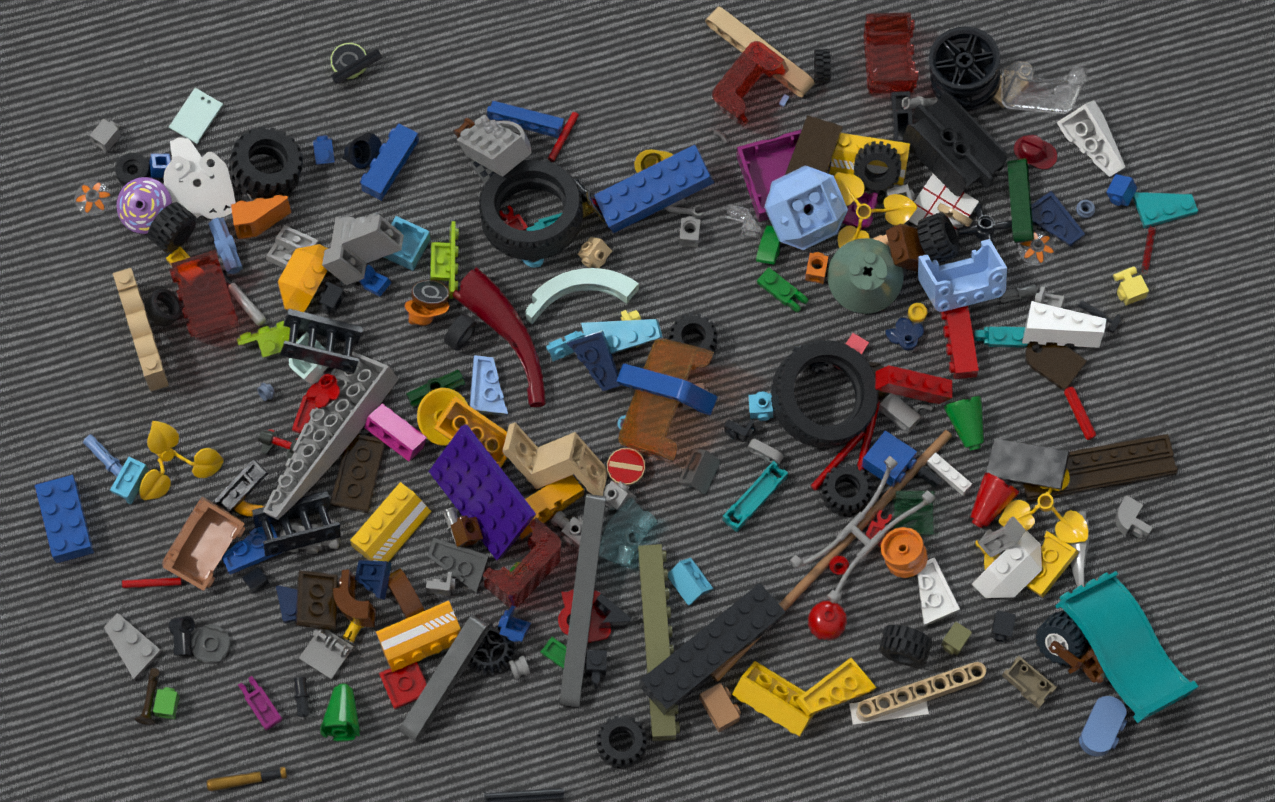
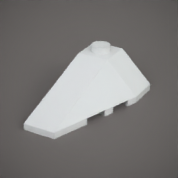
[1057,100,1125,177]

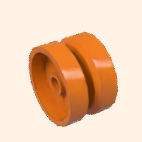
[881,527,928,578]

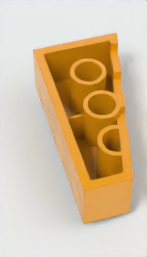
[519,475,584,540]

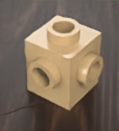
[578,237,612,268]

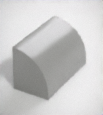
[879,393,922,434]

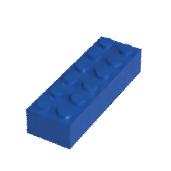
[594,145,714,233]

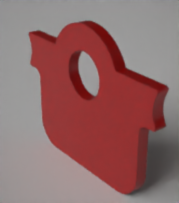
[558,589,611,643]

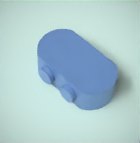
[1079,696,1127,756]

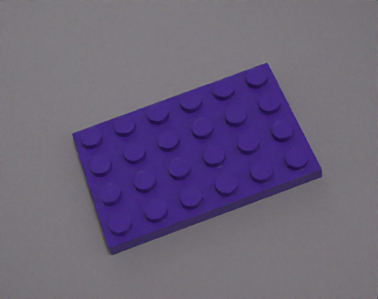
[428,424,536,560]

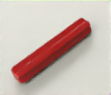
[1064,387,1096,440]

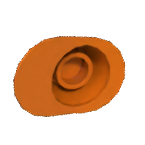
[405,300,449,326]

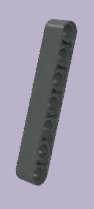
[400,615,490,742]

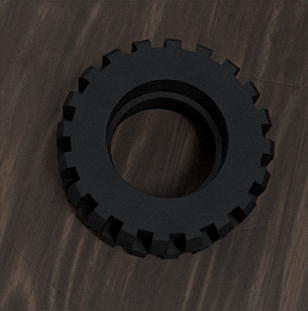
[229,127,303,199]

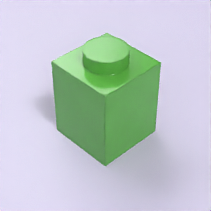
[153,687,180,720]

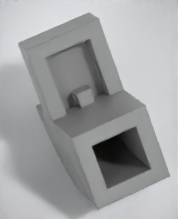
[1115,495,1153,539]

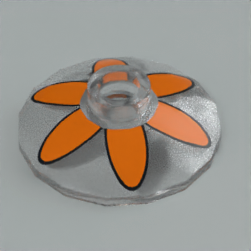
[74,181,112,216]
[1018,230,1056,266]

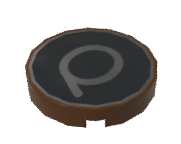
[411,280,449,309]

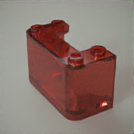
[864,12,918,94]
[712,41,789,127]
[169,250,240,339]
[483,518,562,608]

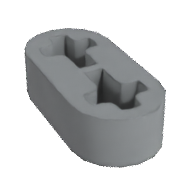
[747,439,784,465]

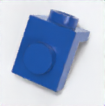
[313,135,335,165]
[359,265,391,297]

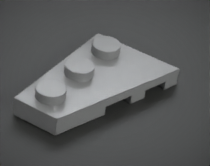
[104,613,161,681]

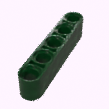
[1007,158,1034,243]

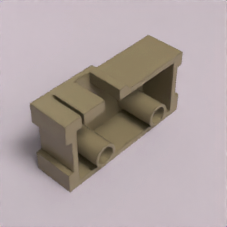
[1002,655,1057,709]

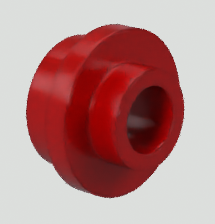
[829,556,849,575]

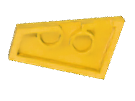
[1026,531,1078,598]

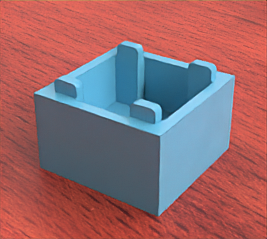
[384,216,431,271]

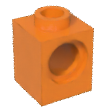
[805,252,828,284]

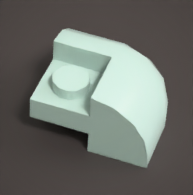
[289,332,328,383]

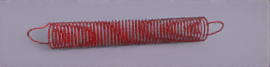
[1141,226,1156,274]

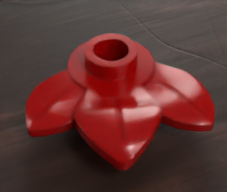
[305,374,340,409]

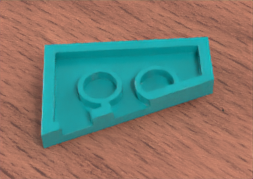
[1133,192,1198,228]

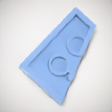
[470,355,508,416]

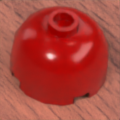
[808,601,847,641]

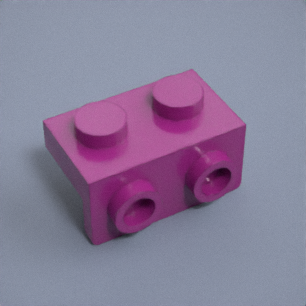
[842,192,878,230]

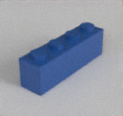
[360,123,419,201]

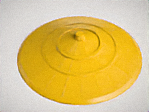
[417,388,468,446]

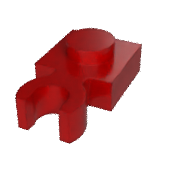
[499,206,528,231]
[866,510,892,547]

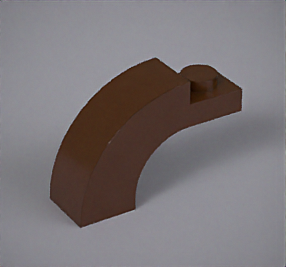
[388,568,424,619]
[333,569,376,627]

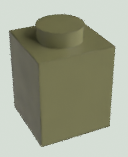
[941,622,972,656]

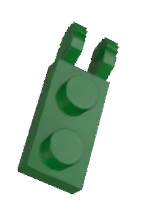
[756,267,808,312]

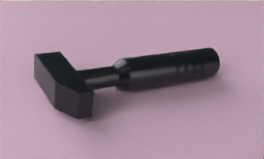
[1078,300,1120,333]

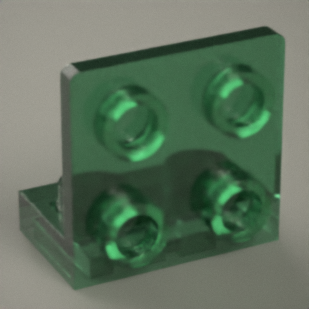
[894,491,935,535]

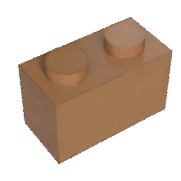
[699,683,741,732]

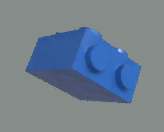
[862,431,917,487]

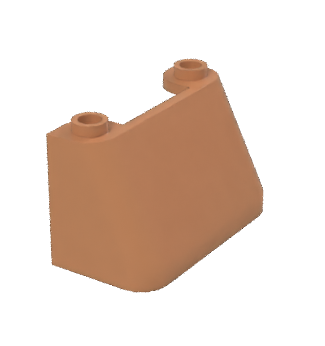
[162,496,245,591]

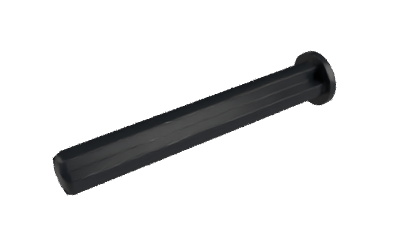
[484,788,564,802]

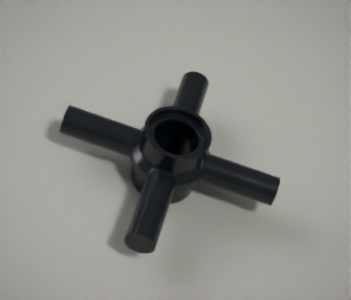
[957,204,1012,249]

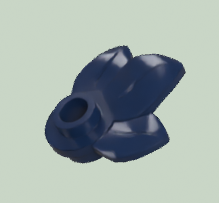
[885,317,924,351]

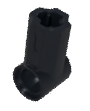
[169,616,195,656]

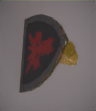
[582,189,607,224]

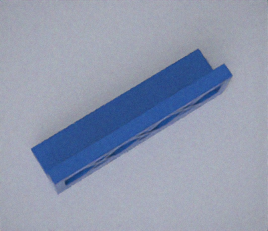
[487,101,564,138]

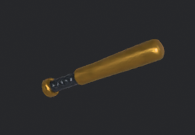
[207,767,287,791]

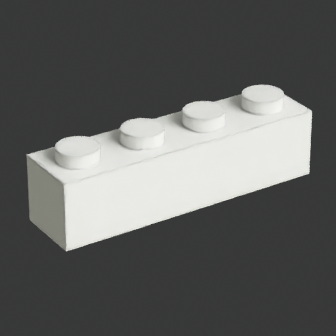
[926,453,972,495]

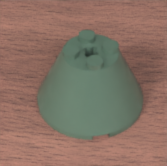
[828,238,903,314]

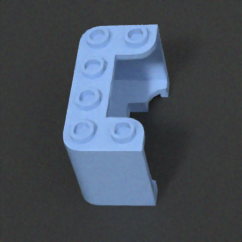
[918,239,1007,312]

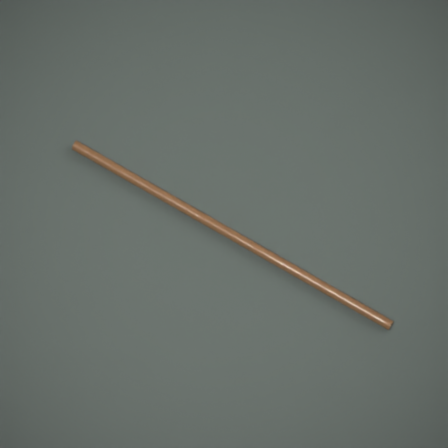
[712,430,952,682]

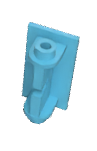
[546,331,584,361]

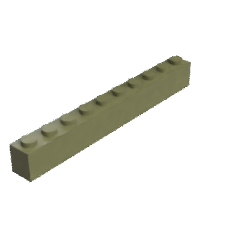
[638,544,680,741]

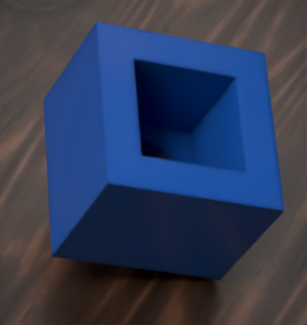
[149,154,171,178]

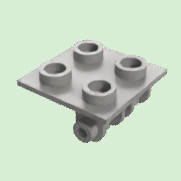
[299,629,354,679]

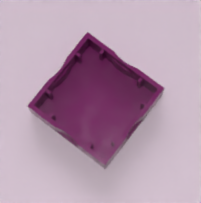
[736,129,811,222]

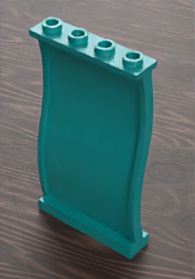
[1055,571,1199,723]

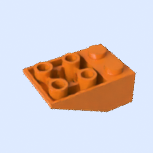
[231,195,291,239]

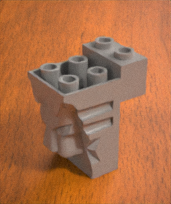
[322,213,404,285]

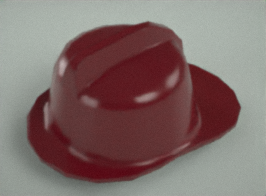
[1014,135,1057,169]

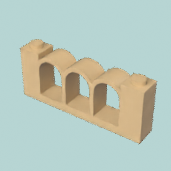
[113,268,169,391]

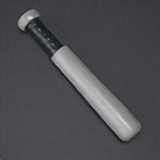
[212,265,266,326]

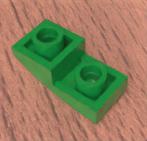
[756,226,781,264]

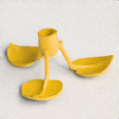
[834,172,917,248]
[140,421,223,500]
[999,468,1088,543]

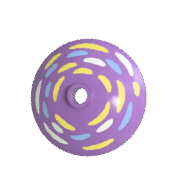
[117,177,172,234]

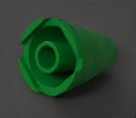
[944,396,984,451]
[320,684,360,742]

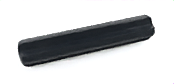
[331,49,382,84]

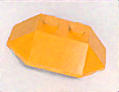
[278,244,328,312]

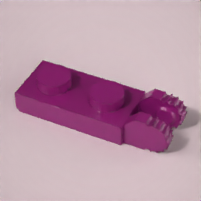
[238,676,283,731]

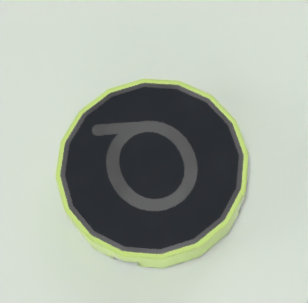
[331,43,366,79]

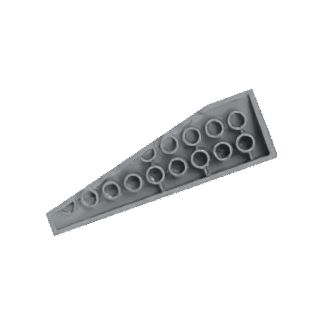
[263,352,398,519]

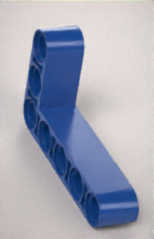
[616,364,718,415]

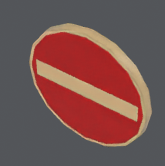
[607,448,645,485]

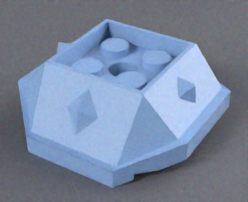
[764,165,848,250]

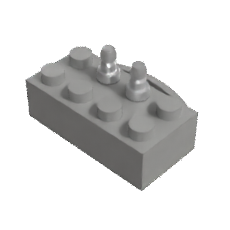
[457,115,531,177]

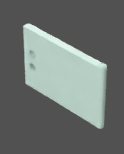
[169,88,223,144]

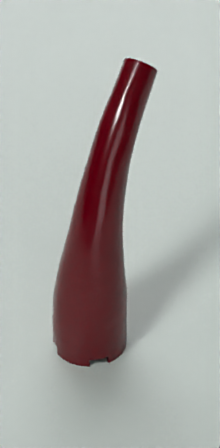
[452,267,546,407]

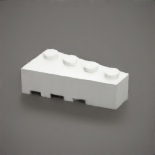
[1022,301,1106,348]

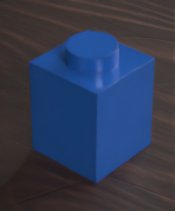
[1106,174,1137,206]

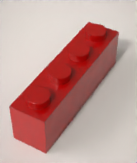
[940,306,979,379]
[875,365,952,404]

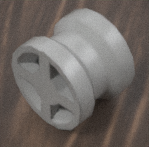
[508,656,530,680]

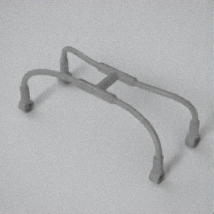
[790,456,935,604]

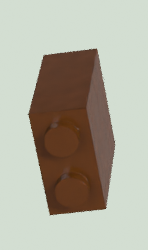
[886,223,926,272]

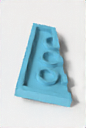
[581,319,663,354]

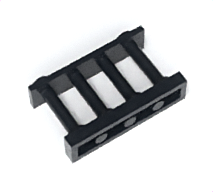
[279,309,363,373]
[252,491,341,557]

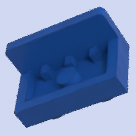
[498,605,531,642]

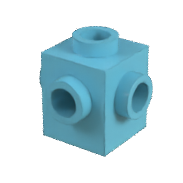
[749,392,774,421]

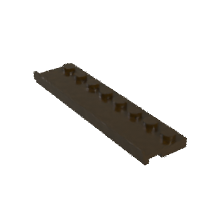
[1022,434,1178,502]

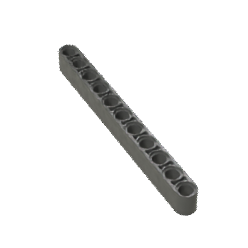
[559,494,606,707]

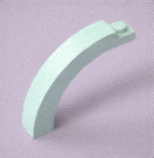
[525,268,639,324]

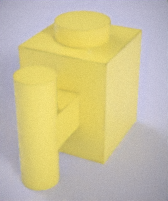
[1113,266,1149,305]

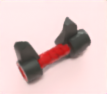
[258,429,298,460]

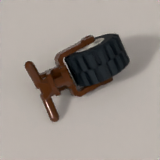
[1035,611,1106,684]

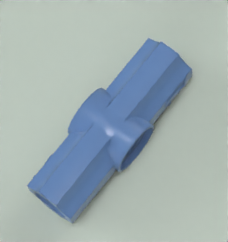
[208,217,243,274]

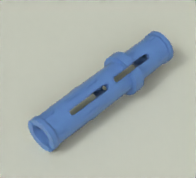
[83,434,123,477]

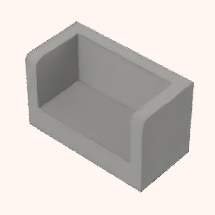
[978,517,1026,557]

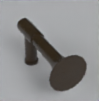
[135,668,159,725]

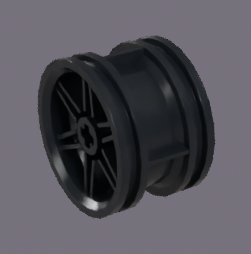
[929,26,1001,111]

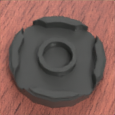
[191,625,231,664]

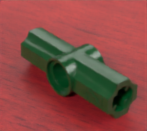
[406,369,465,409]

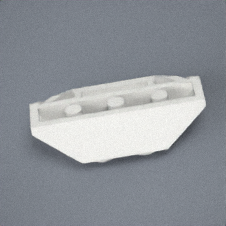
[972,531,1042,598]

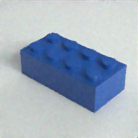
[35,475,94,563]

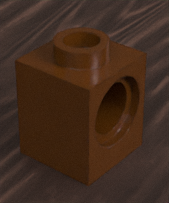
[451,515,483,547]

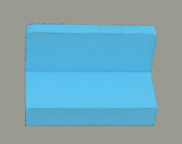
[110,457,149,504]
[668,558,713,605]

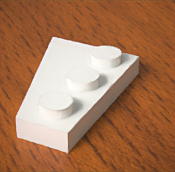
[917,557,960,626]

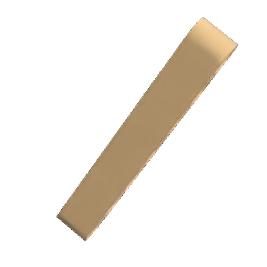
[705,7,815,97]
[856,662,986,722]

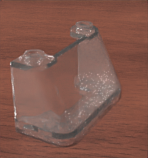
[1001,61,1087,114]

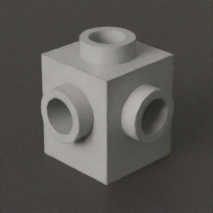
[603,481,636,512]

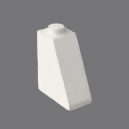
[170,137,214,186]

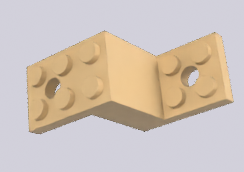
[502,422,608,496]

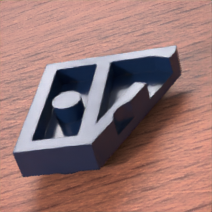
[355,560,392,600]

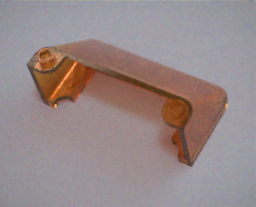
[618,338,714,464]

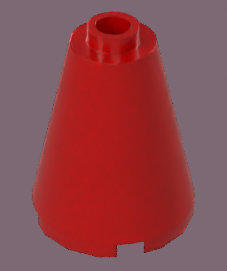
[970,473,1019,528]

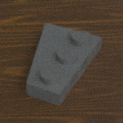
[427,538,489,593]

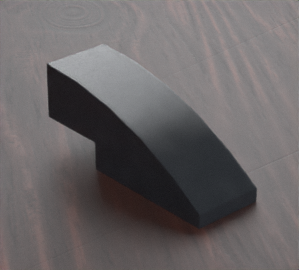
[890,91,912,143]

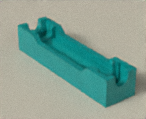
[722,461,788,532]

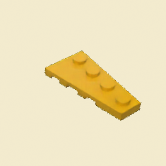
[795,658,877,716]

